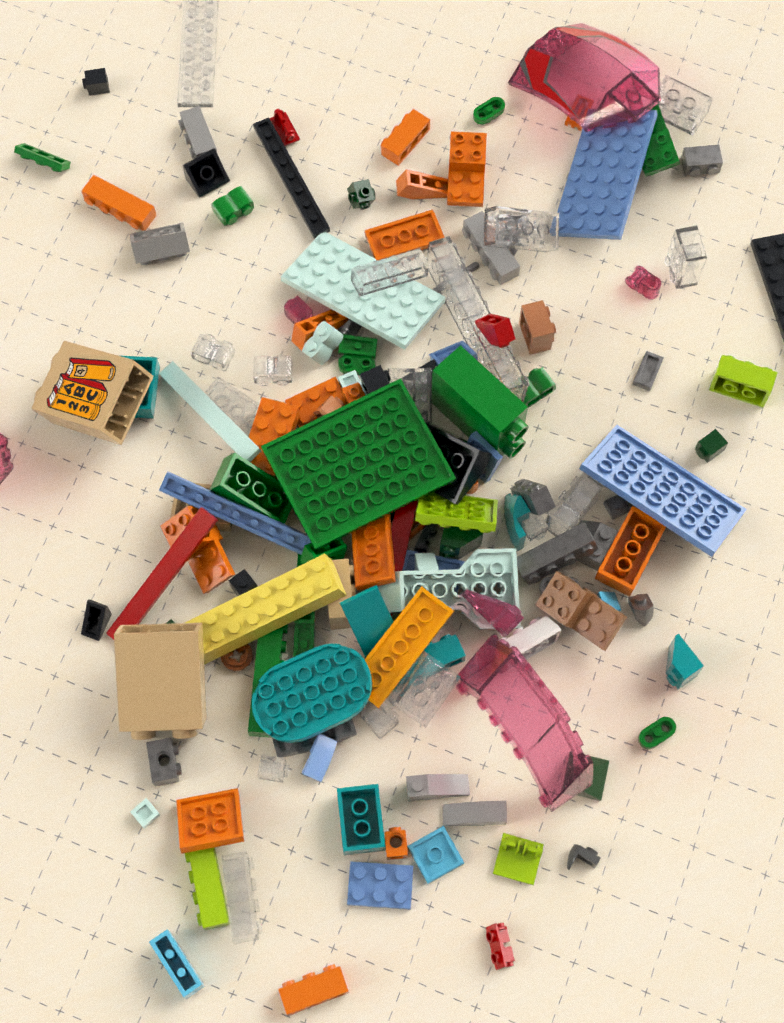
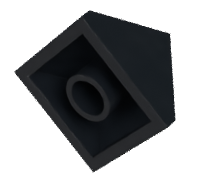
[183,148,230,198]

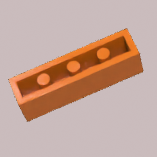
[82,175,157,231]

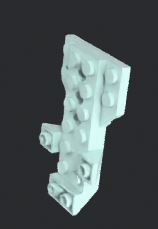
[377,548,521,630]

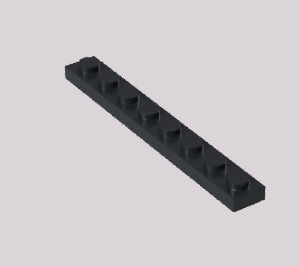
[253,117,330,238]

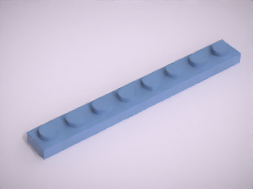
[159,471,311,555]

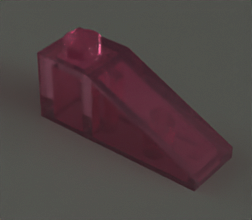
[460,589,524,637]

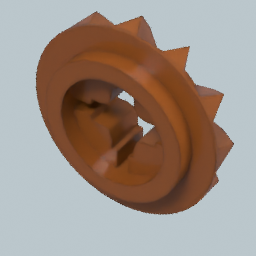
[221,644,253,672]

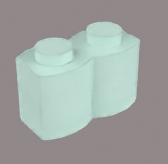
[302,321,344,365]

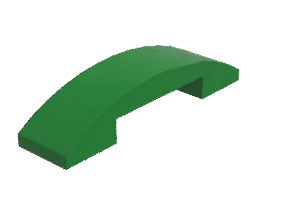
[293,611,315,657]

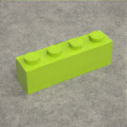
[185,847,230,931]

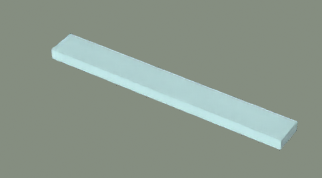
[159,361,261,462]

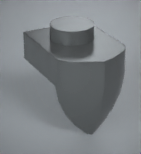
[567,844,601,870]

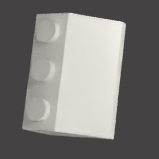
[494,616,561,671]

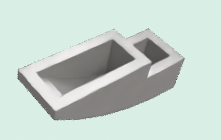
[443,801,507,826]

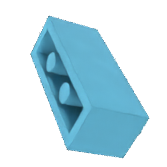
[149,929,205,999]

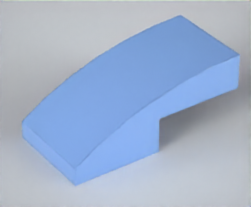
[302,734,337,782]

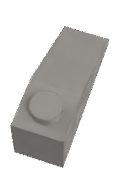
[406,774,470,802]

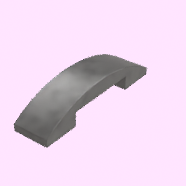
[272,719,357,758]

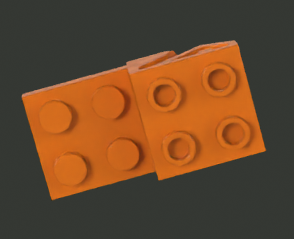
[447,131,487,207]
[160,506,236,594]

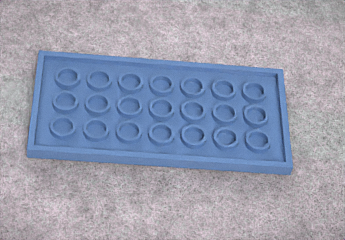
[551,109,658,240]
[579,425,747,557]

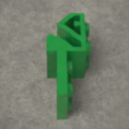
[634,101,680,177]

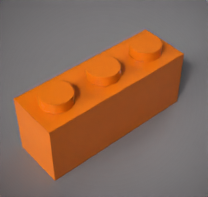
[381,109,430,166]
[278,964,349,1016]

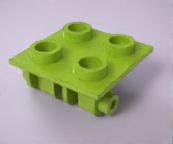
[493,833,544,886]

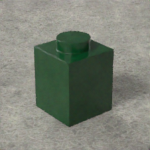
[695,429,728,463]

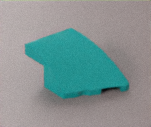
[504,493,530,552]

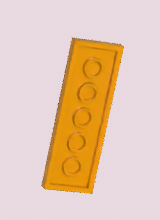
[364,586,454,708]

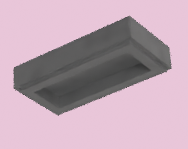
[632,351,664,391]

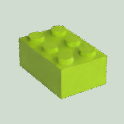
[709,355,778,408]

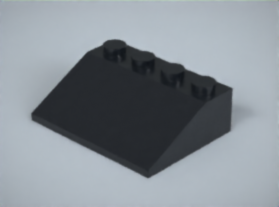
[425,421,492,505]

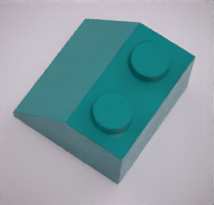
[665,633,704,689]

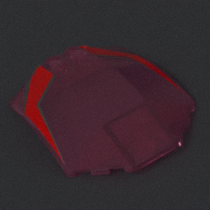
[508,23,661,132]

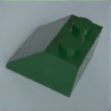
[439,526,484,560]

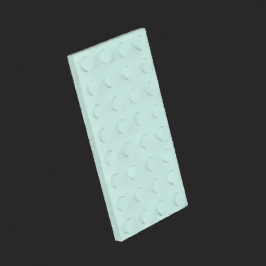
[281,232,446,350]

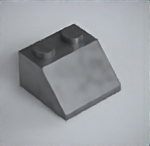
[577,520,618,571]

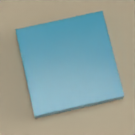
[407,826,464,884]

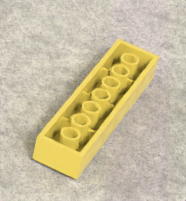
[185,554,346,665]

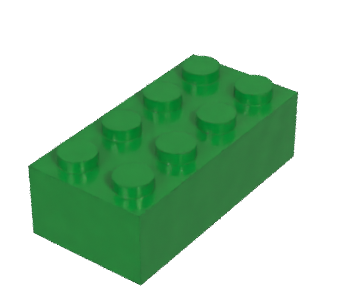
[209,452,292,524]

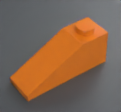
[396,169,448,199]
[291,309,349,351]

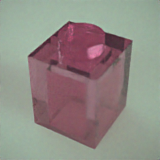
[284,295,313,324]

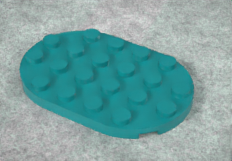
[252,644,372,743]

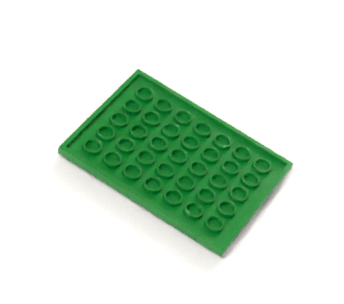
[261,378,456,551]

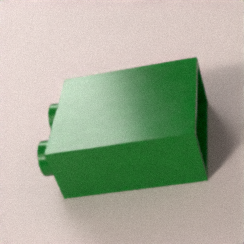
[431,345,529,459]

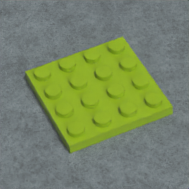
[415,492,498,533]

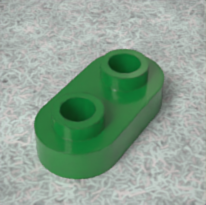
[473,97,505,125]
[338,354,376,376]
[638,717,676,749]

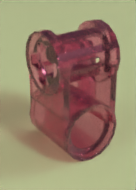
[625,265,661,299]

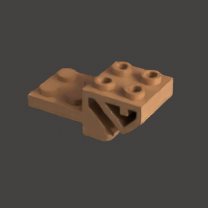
[535,571,627,651]

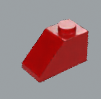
[475,313,516,348]

